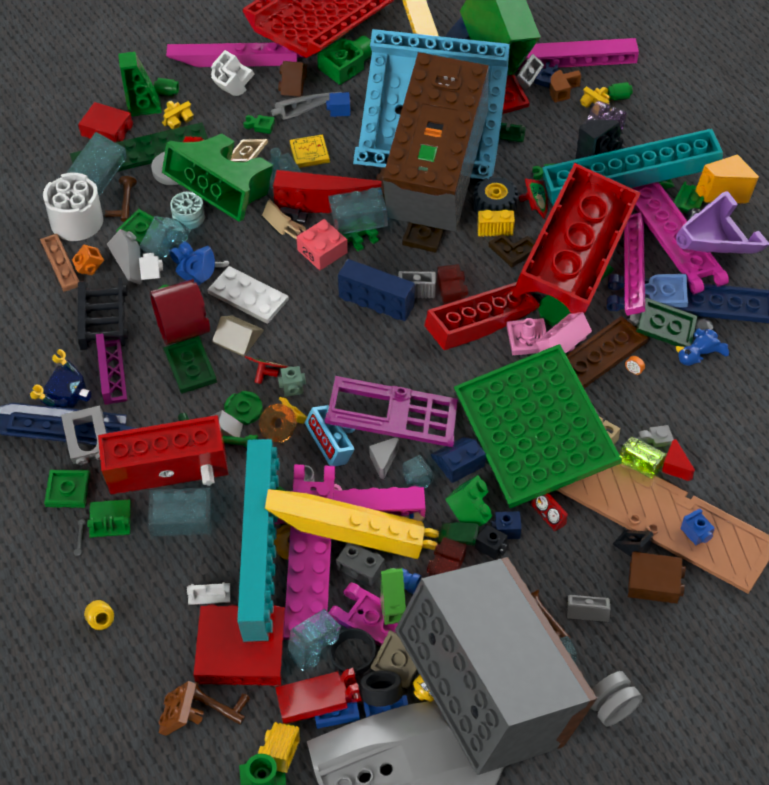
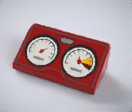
[531,493,568,531]

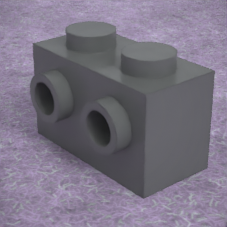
[336,543,385,587]

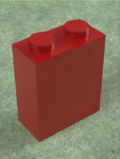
[78,102,133,144]

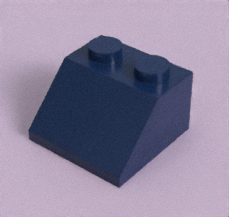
[431,437,486,483]

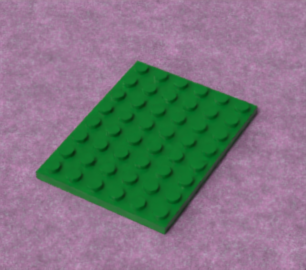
[454,344,622,508]

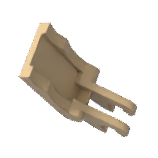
[262,200,306,239]

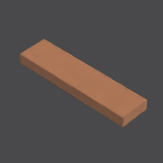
[40,234,79,292]

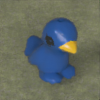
[676,328,729,366]

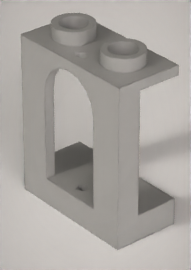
[61,406,106,465]

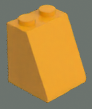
[695,155,759,204]

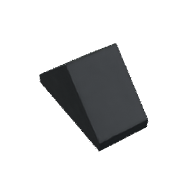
[613,530,654,557]

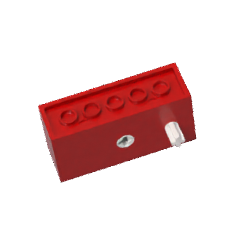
[98,415,229,494]

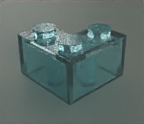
[140,216,191,259]
[287,609,341,671]

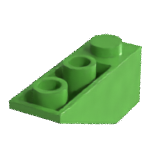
[380,568,406,625]

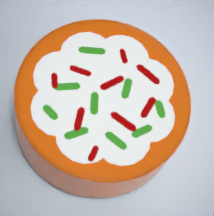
[625,356,645,375]

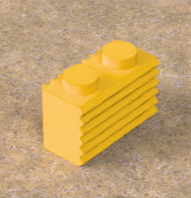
[477,210,515,237]
[258,722,300,773]

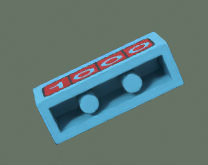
[305,405,355,466]

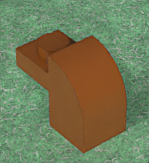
[549,70,581,103]

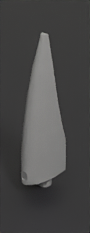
[271,92,342,120]

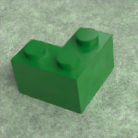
[445,475,493,527]

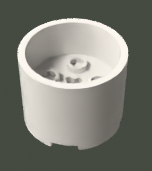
[43,173,103,241]

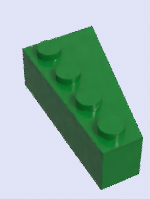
[118,52,162,117]

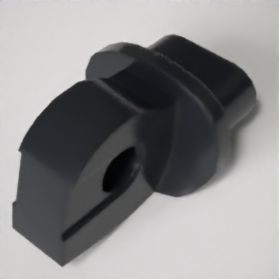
[280,207,308,225]

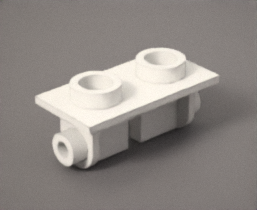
[187,582,230,605]

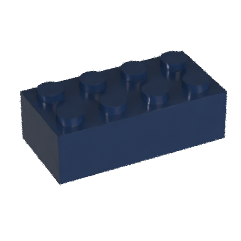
[338,259,415,321]

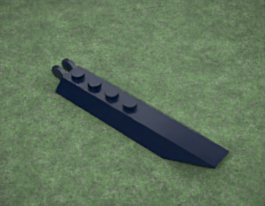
[0,402,136,445]

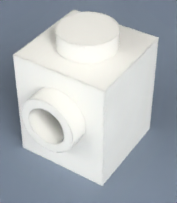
[139,253,163,280]

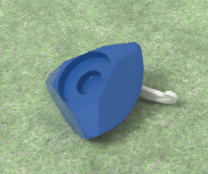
[175,246,229,285]

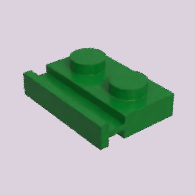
[674,182,704,214]

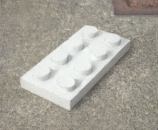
[208,266,289,324]

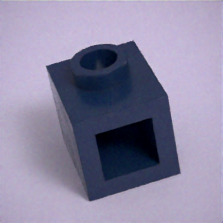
[491,511,521,539]

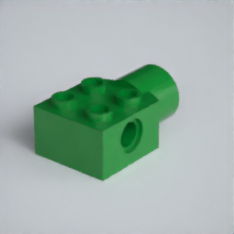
[317,36,372,85]

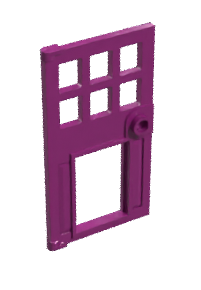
[324,376,458,447]

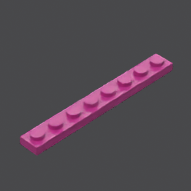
[624,212,645,316]

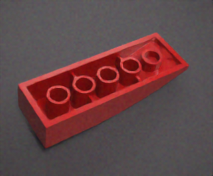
[273,170,382,213]
[424,282,540,350]

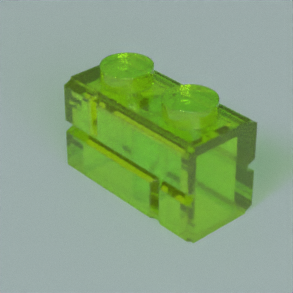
[619,436,666,479]

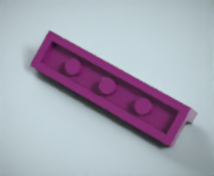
[96,333,127,405]

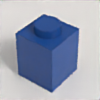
[326,92,350,117]

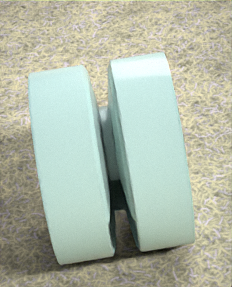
[170,191,205,230]

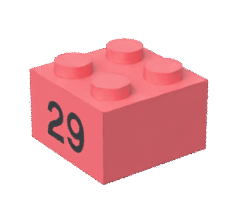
[296,219,348,270]

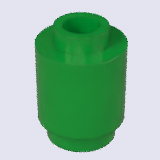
[154,78,179,96]
[607,82,633,101]

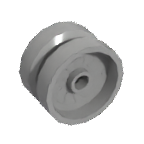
[591,671,643,727]

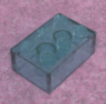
[67,132,127,196]
[328,187,388,234]
[148,488,212,537]

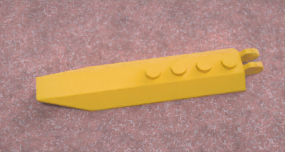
[265,489,439,559]

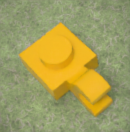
[273,397,307,424]

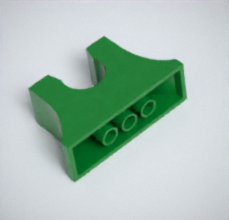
[162,134,274,222]

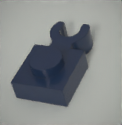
[534,62,558,88]

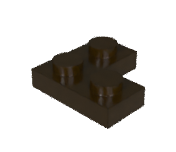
[489,233,535,268]

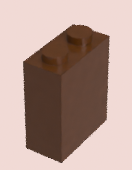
[628,552,686,604]

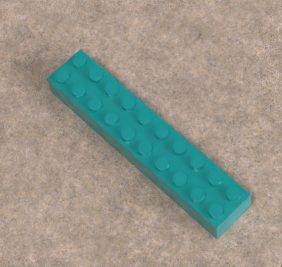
[542,129,723,206]
[237,439,280,642]

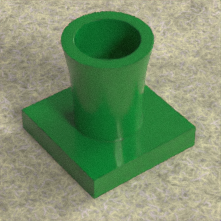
[239,753,286,785]

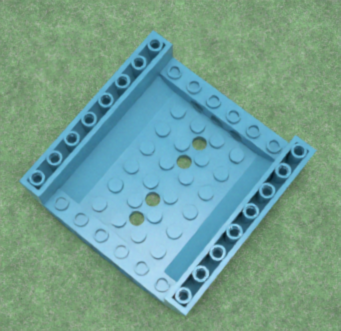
[353,29,510,179]

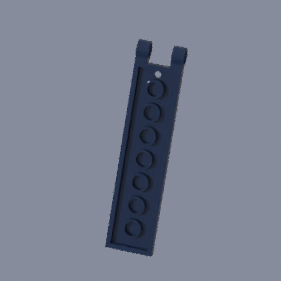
[606,274,769,323]

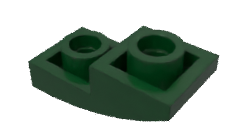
[437,522,479,547]

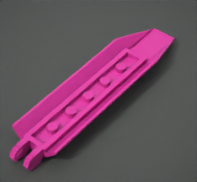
[166,42,303,67]

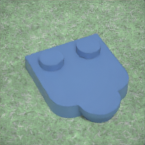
[645,274,688,307]

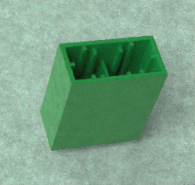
[460,0,540,76]

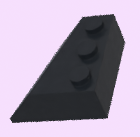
[575,119,625,160]

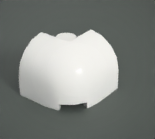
[211,50,254,96]

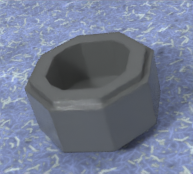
[694,319,713,333]

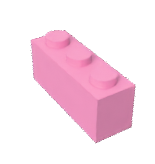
[536,312,592,354]

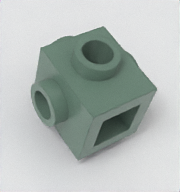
[278,366,306,397]

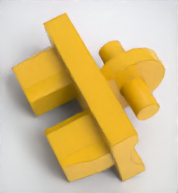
[580,86,611,116]
[162,101,194,129]

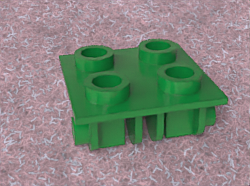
[87,499,130,538]

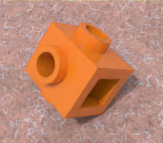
[72,244,104,275]

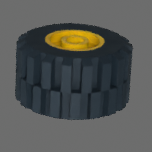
[473,176,518,216]

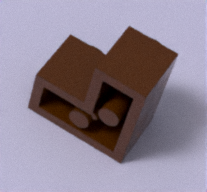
[278,61,307,97]

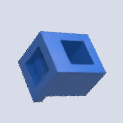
[680,508,715,546]

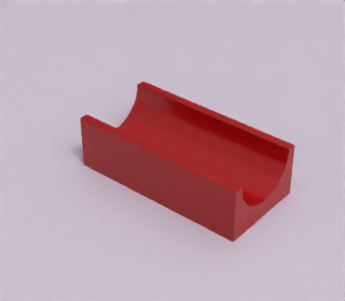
[512,163,641,314]

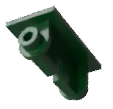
[499,123,526,142]

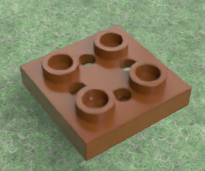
[159,681,204,736]

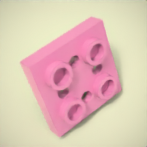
[507,318,547,355]

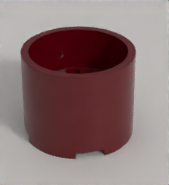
[150,279,210,345]

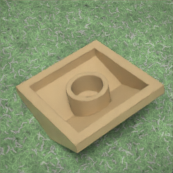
[231,139,268,162]

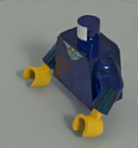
[30,349,92,408]

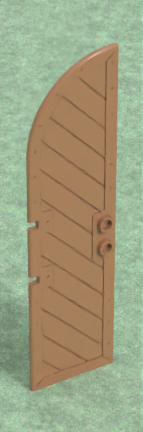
[556,458,769,594]

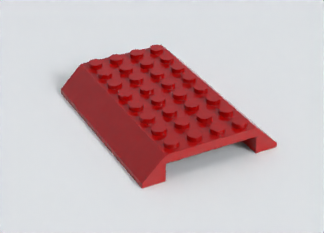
[243,0,394,58]

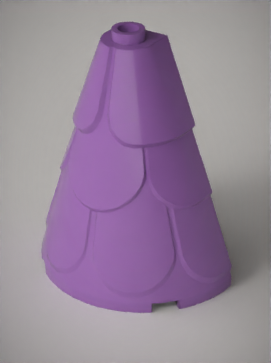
[676,191,769,254]

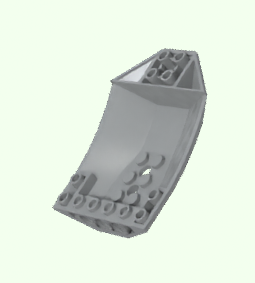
[307,701,504,785]

